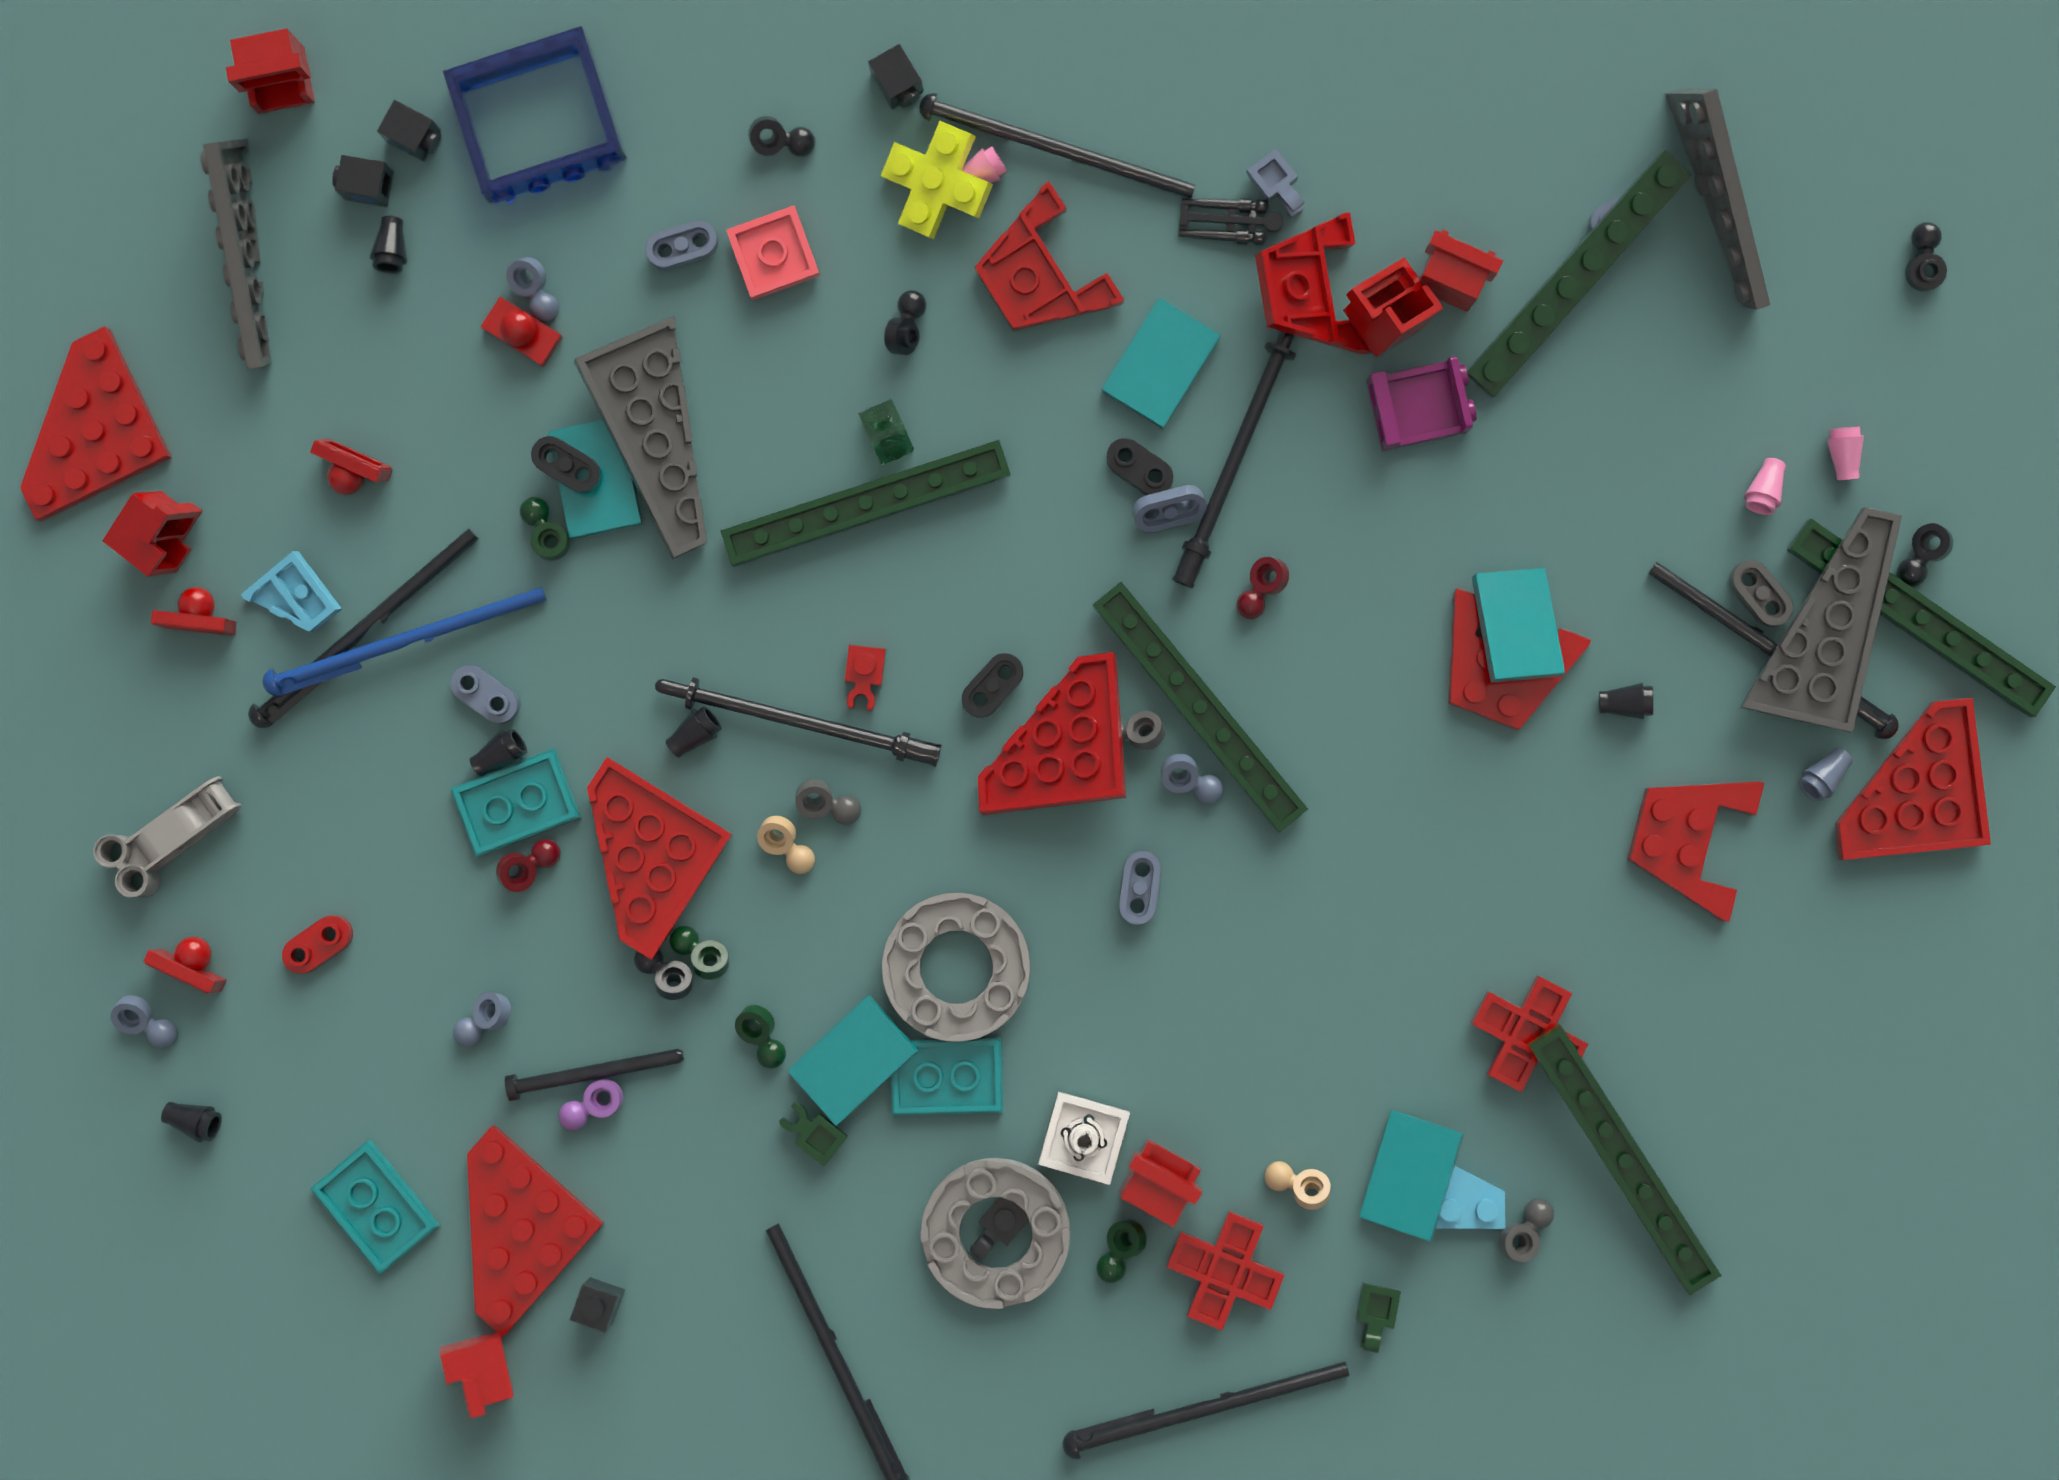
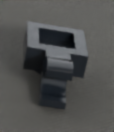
[970,1197,1029,1260]

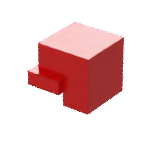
[225,28,315,114]
[1419,229,1503,312]
[1343,257,1443,358]
[102,491,203,577]
[1119,1139,1202,1227]
[439,1332,514,1419]

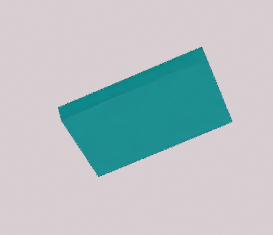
[1101,297,1221,429]
[548,420,643,539]
[1472,568,1565,683]
[450,749,581,857]
[787,995,919,1126]
[891,1037,1003,1115]
[1359,1110,1464,1241]
[310,1140,440,1275]

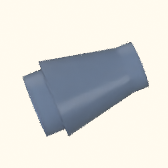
[1799,748,1853,802]

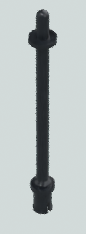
[1172,331,1296,588]
[655,677,942,767]

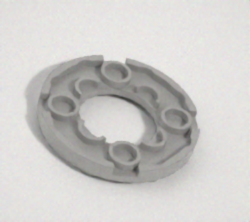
[882,893,1030,1041]
[921,1158,1071,1309]

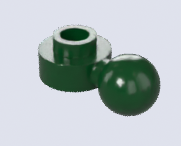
[520,497,570,561]
[669,926,729,980]
[735,1005,786,1069]
[1096,1219,1147,1283]

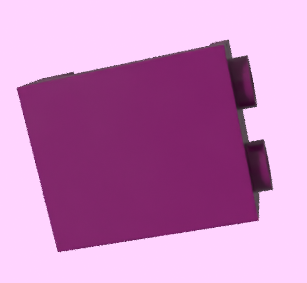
[1366,356,1477,451]

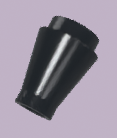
[370,216,407,273]
[1599,683,1654,719]
[665,706,722,758]
[470,728,527,777]
[161,1102,222,1142]

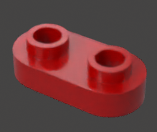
[282,916,353,974]

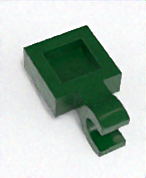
[1356,1282,1401,1353]

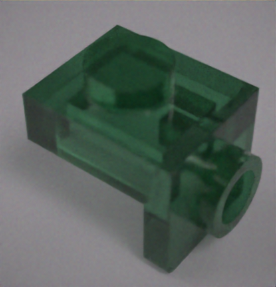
[858,399,914,465]

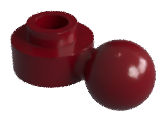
[1236,557,1289,620]
[496,839,561,892]

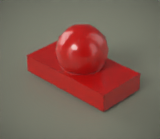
[480,296,563,368]
[310,439,393,495]
[150,587,237,636]
[143,936,227,994]

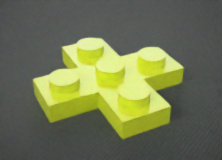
[881,120,993,239]

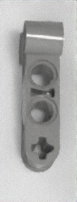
[93,776,242,898]

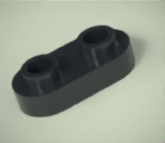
[531,436,602,494]
[1107,438,1173,495]
[962,653,1023,718]

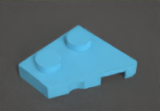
[241,551,342,632]
[1436,1166,1505,1229]

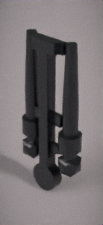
[1179,198,1283,246]

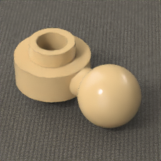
[757,816,815,874]
[1264,1161,1331,1210]

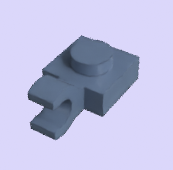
[1246,149,1305,218]

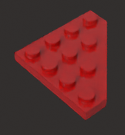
[20,326,172,522]
[978,652,1126,816]
[1835,698,1991,860]
[587,757,733,960]
[467,1125,604,1337]

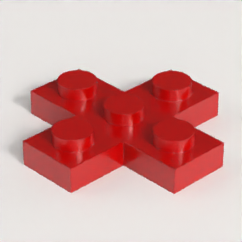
[1470,976,1588,1092]
[1166,1210,1285,1331]

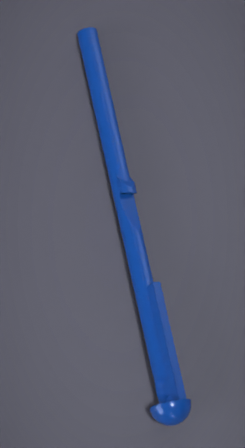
[262,587,546,696]

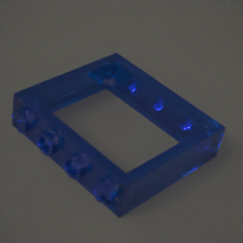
[443,26,627,204]

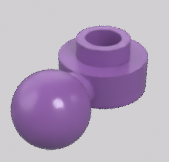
[558,1079,623,1131]

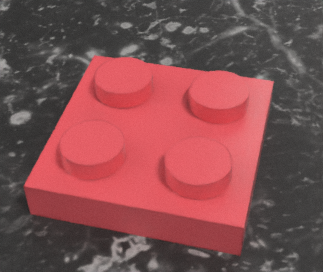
[726,205,820,301]

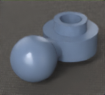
[506,257,559,322]
[1161,754,1223,804]
[453,992,511,1047]
[110,995,178,1048]

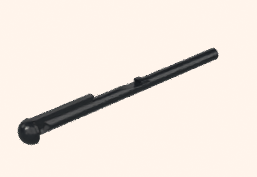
[919,93,1196,198]
[248,528,479,728]
[1648,562,1899,739]
[766,1223,910,1480]
[1063,1362,1349,1459]

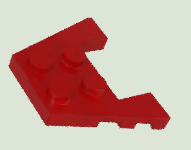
[975,181,1124,331]
[1255,212,1371,355]
[1448,588,1591,730]
[1627,781,1765,922]

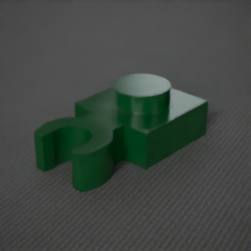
[779,1102,848,1166]

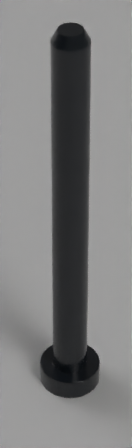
[505,1049,684,1101]

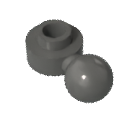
[1121,711,1165,750]
[795,780,861,825]
[1499,1199,1554,1262]

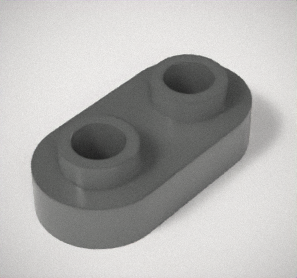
[1729,560,1793,627]

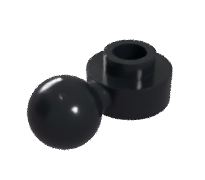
[748,116,815,157]
[1906,222,1947,291]
[884,290,927,355]
[1897,523,1953,587]
[634,950,693,1000]

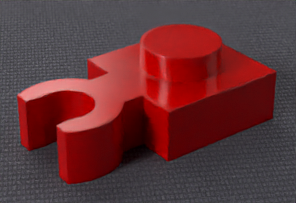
[845,645,886,711]

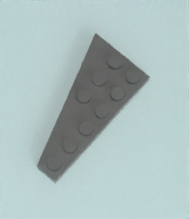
[1665,89,1770,310]
[200,139,271,369]
[574,316,707,560]
[1739,507,1902,733]

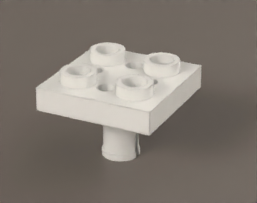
[1038,1091,1130,1185]

